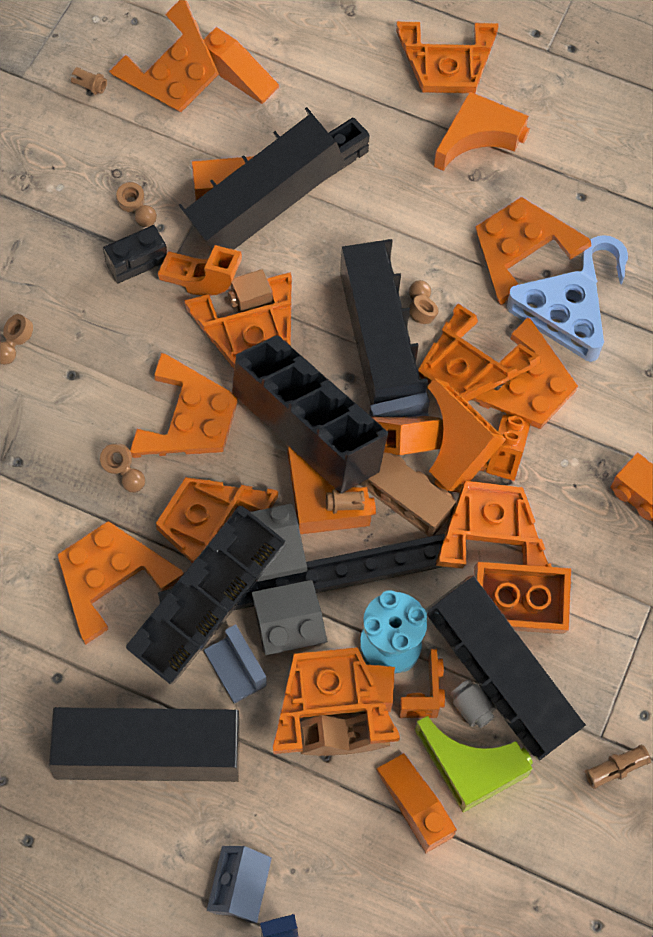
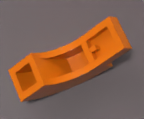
[158,245,242,296]

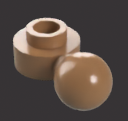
[116,182,157,227]
[408,280,439,324]
[0,314,33,365]
[100,443,145,493]

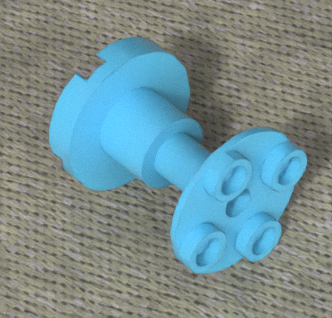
[360,590,427,673]

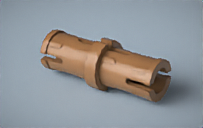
[585,744,651,789]

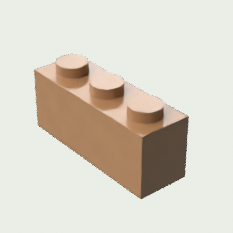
[361,453,456,537]

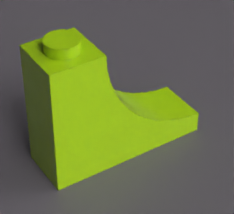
[415,716,533,813]

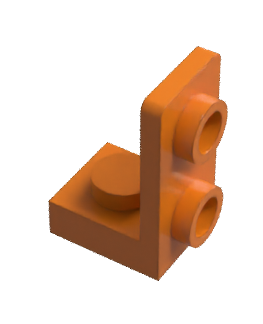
[486,415,531,481]
[399,649,445,718]

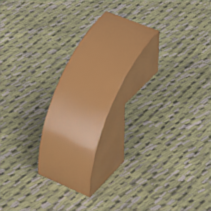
[300,713,390,756]

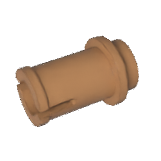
[71,67,107,95]
[326,489,365,514]

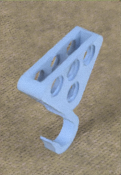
[506,235,628,362]

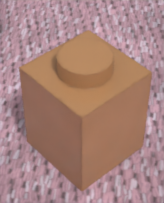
[227,269,273,313]

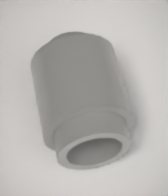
[450,679,496,728]

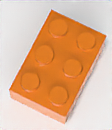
[474,562,571,634]

